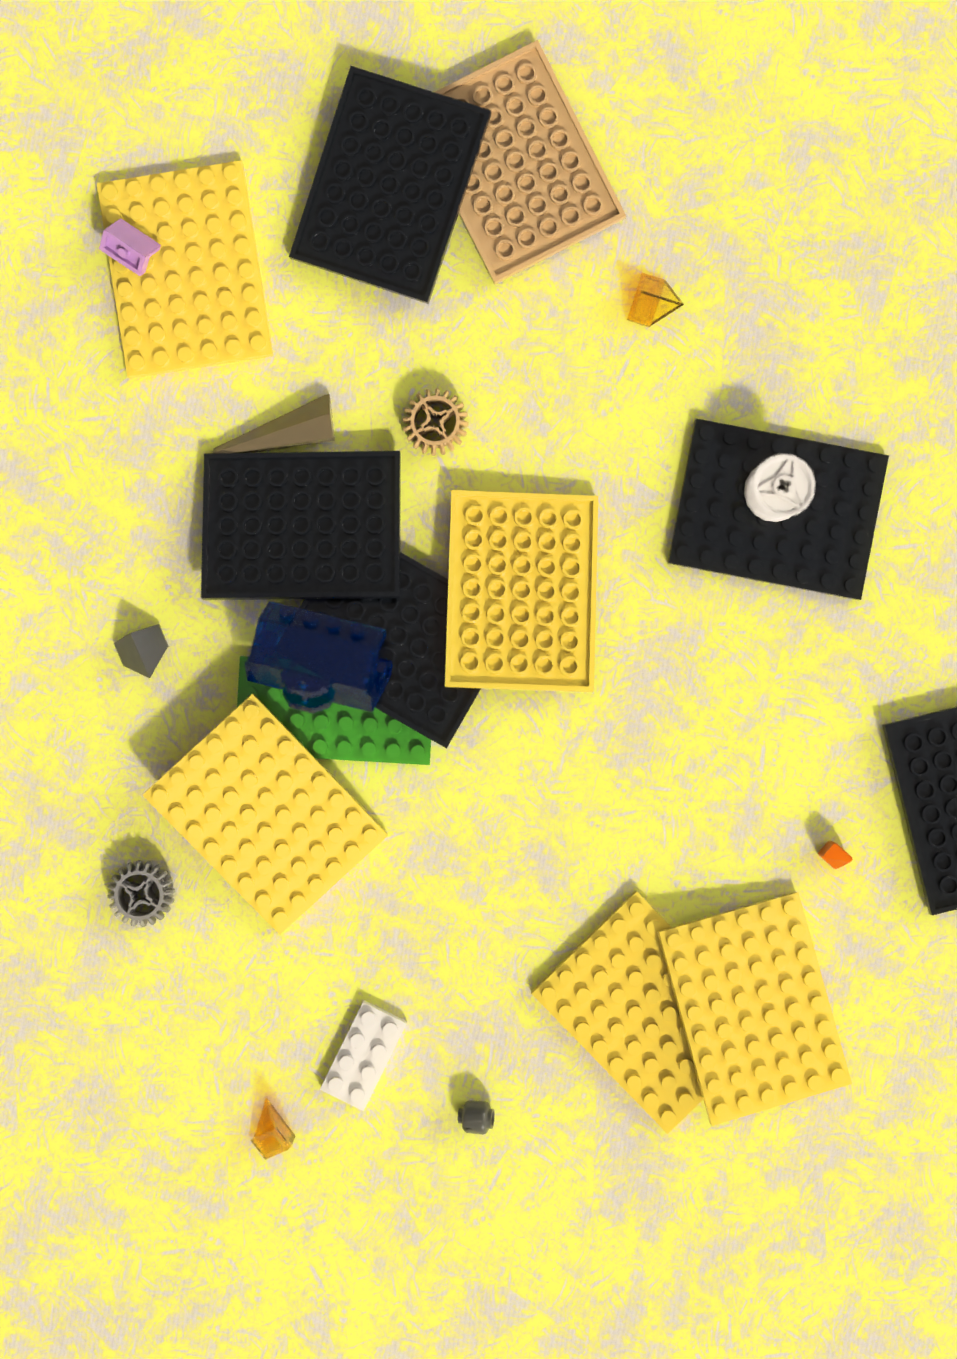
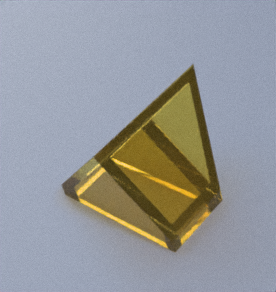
[627,273,684,327]
[251,1097,295,1160]

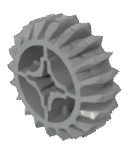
[107,860,175,927]

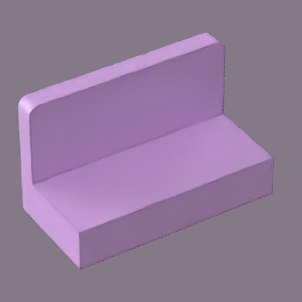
[99,219,161,276]

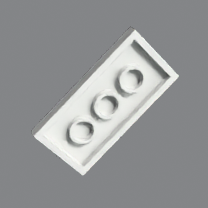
[320,1000,407,1111]

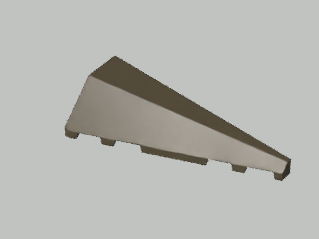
[213,394,335,453]

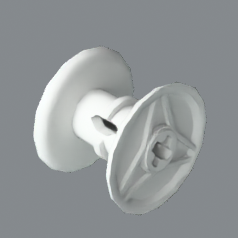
[744,454,815,522]

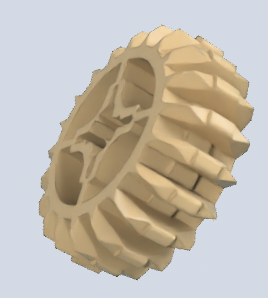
[402,388,469,456]

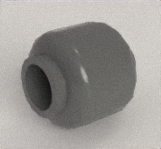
[458,1100,495,1135]

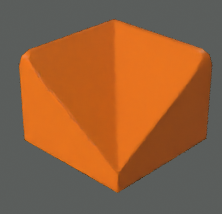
[817,841,853,869]

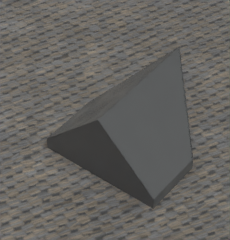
[114,624,169,679]

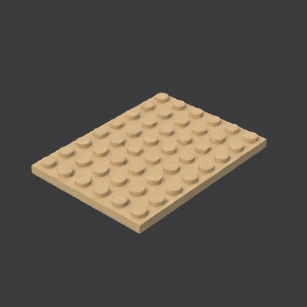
[435,40,626,285]

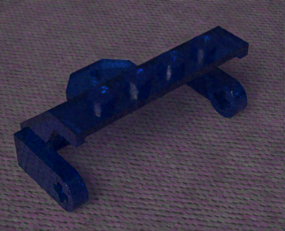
[245,601,392,713]

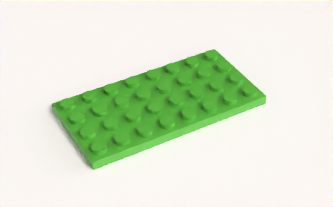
[237,656,431,765]

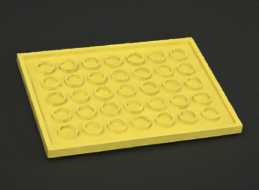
[97,160,274,379]
[445,490,598,692]
[143,693,388,934]
[531,891,703,1134]
[657,892,852,1126]

